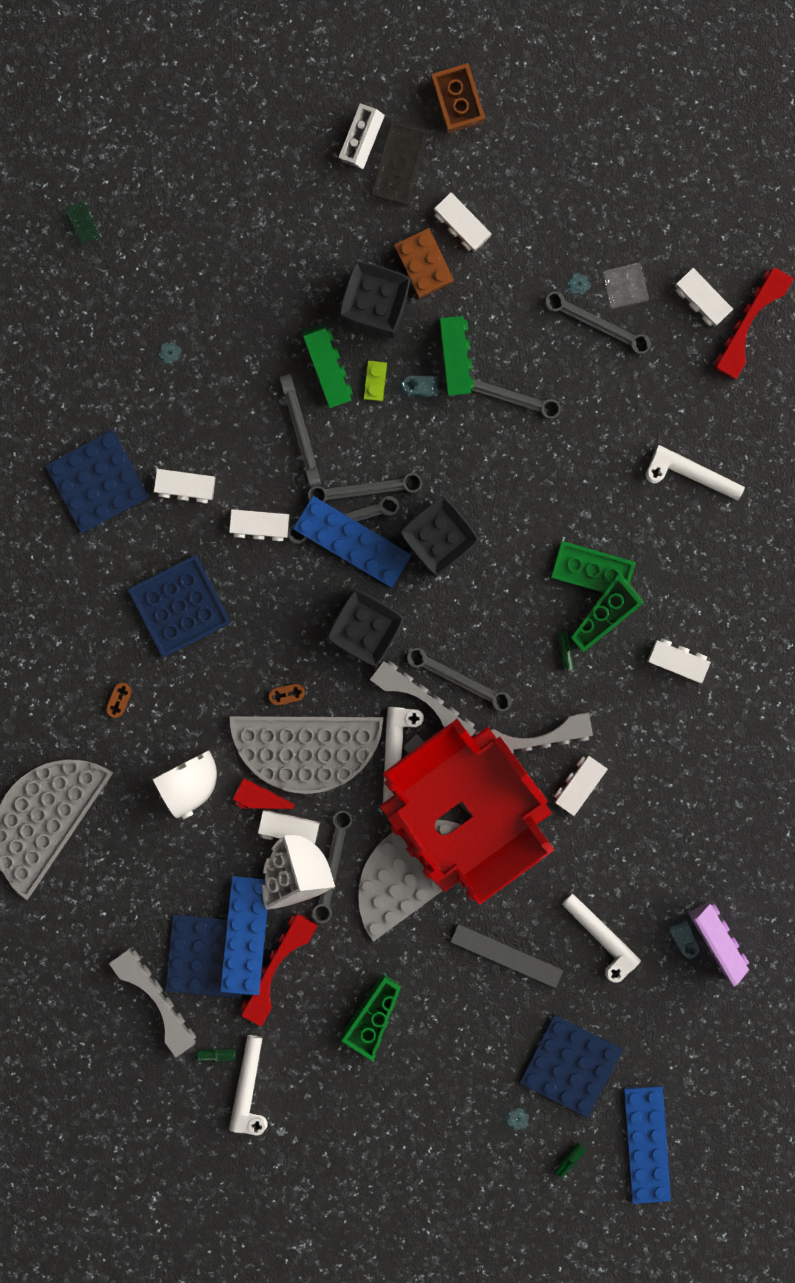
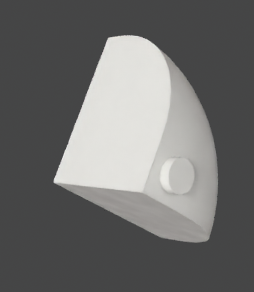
[153,750,217,819]
[262,835,335,909]

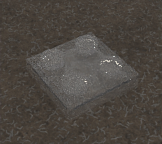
[602,262,649,309]

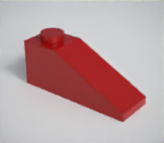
[233,778,295,809]

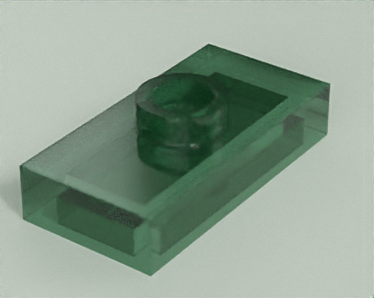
[67,201,101,245]

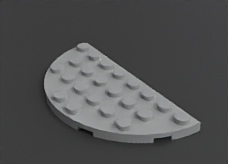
[230,716,383,794]
[0,760,113,900]
[358,819,462,941]

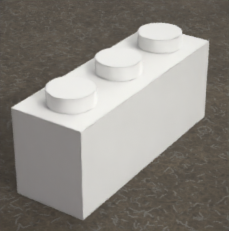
[339,104,385,169]
[434,193,491,252]
[675,268,733,327]
[154,469,216,503]
[230,510,290,541]
[647,638,711,683]
[554,755,608,816]
[258,810,320,844]

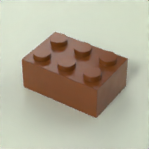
[431,63,485,134]
[394,228,454,299]

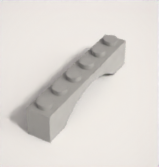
[370,660,476,736]
[475,712,593,753]
[109,948,196,1057]

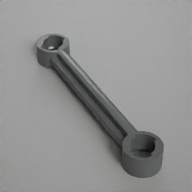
[545,292,651,355]
[280,373,322,487]
[471,379,561,419]
[308,473,422,502]
[288,496,399,544]
[407,648,512,711]
[312,810,352,923]

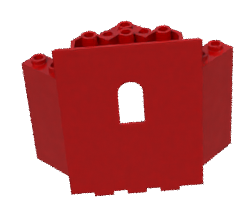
[380,718,554,905]

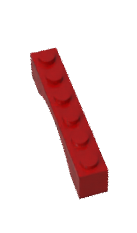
[714,267,794,380]
[241,913,318,1027]

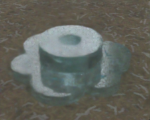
[569,273,591,295]
[160,342,182,364]
[507,1108,529,1130]

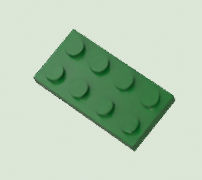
[551,541,636,593]

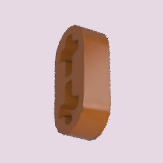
[107,683,132,718]
[269,684,305,705]

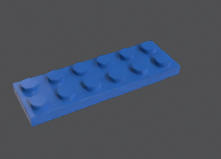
[293,496,412,588]
[220,876,268,996]
[624,1086,671,1204]

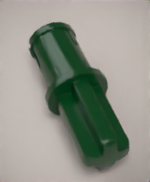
[558,632,574,671]
[198,1048,236,1063]
[555,1142,587,1177]

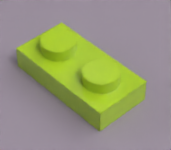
[364,361,387,401]

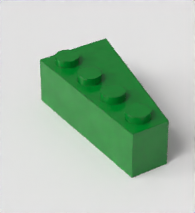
[439,316,474,396]
[301,324,353,408]
[571,572,644,652]
[340,973,401,1061]

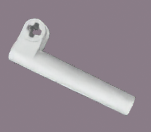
[646,445,745,501]
[383,707,424,803]
[562,893,641,983]
[229,1035,267,1135]

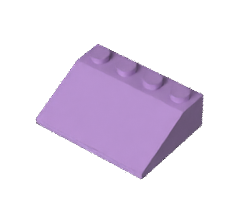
[688,902,749,986]

